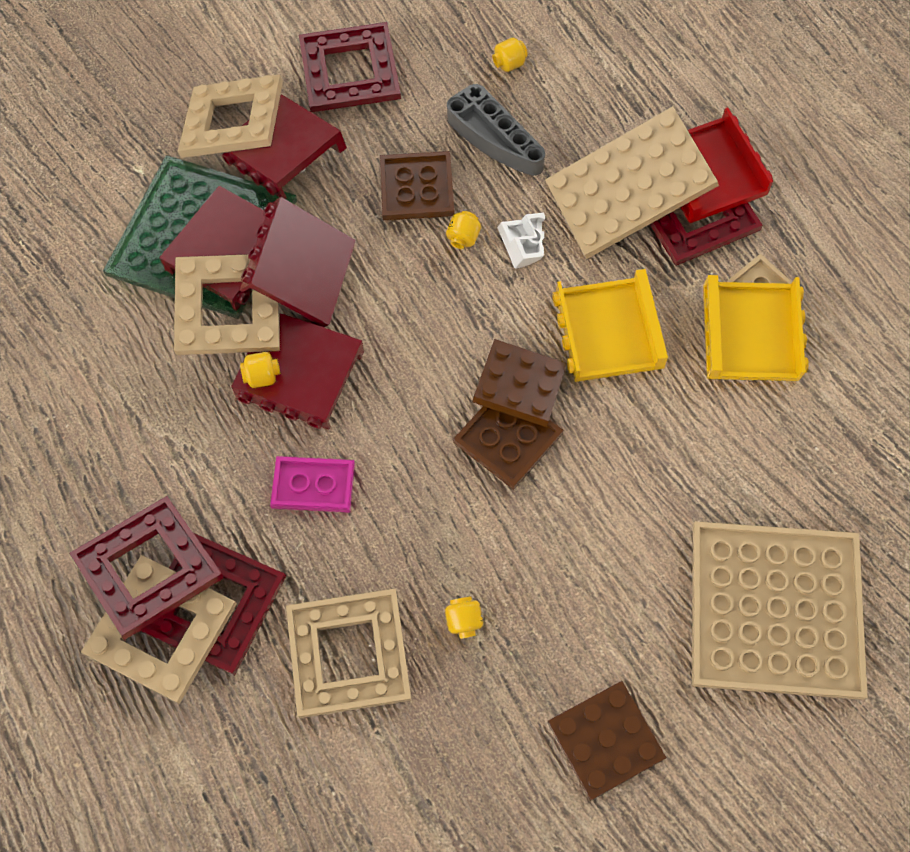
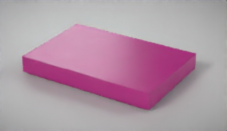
[270,456,355,513]

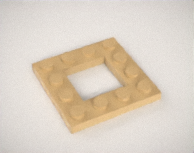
[178,74,283,158]
[174,255,280,355]
[81,555,237,704]
[286,588,412,718]

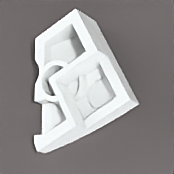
[497,212,545,269]

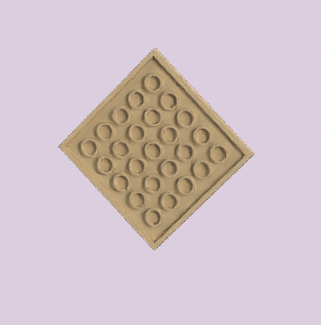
[692,521,868,700]

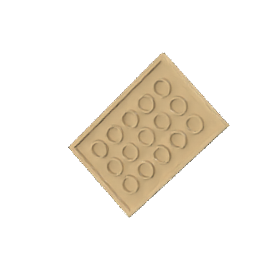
[545,106,719,259]

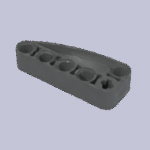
[447,84,545,176]

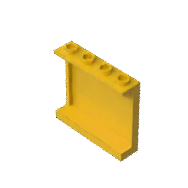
[552,269,668,382]
[703,275,809,381]

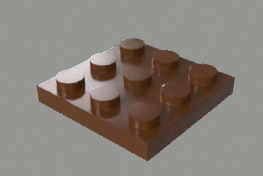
[380,151,455,221]
[472,339,567,427]
[453,406,564,490]
[547,681,667,801]

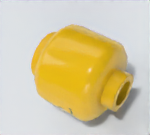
[492,37,528,72]
[446,211,481,249]
[240,352,280,388]
[445,596,484,639]

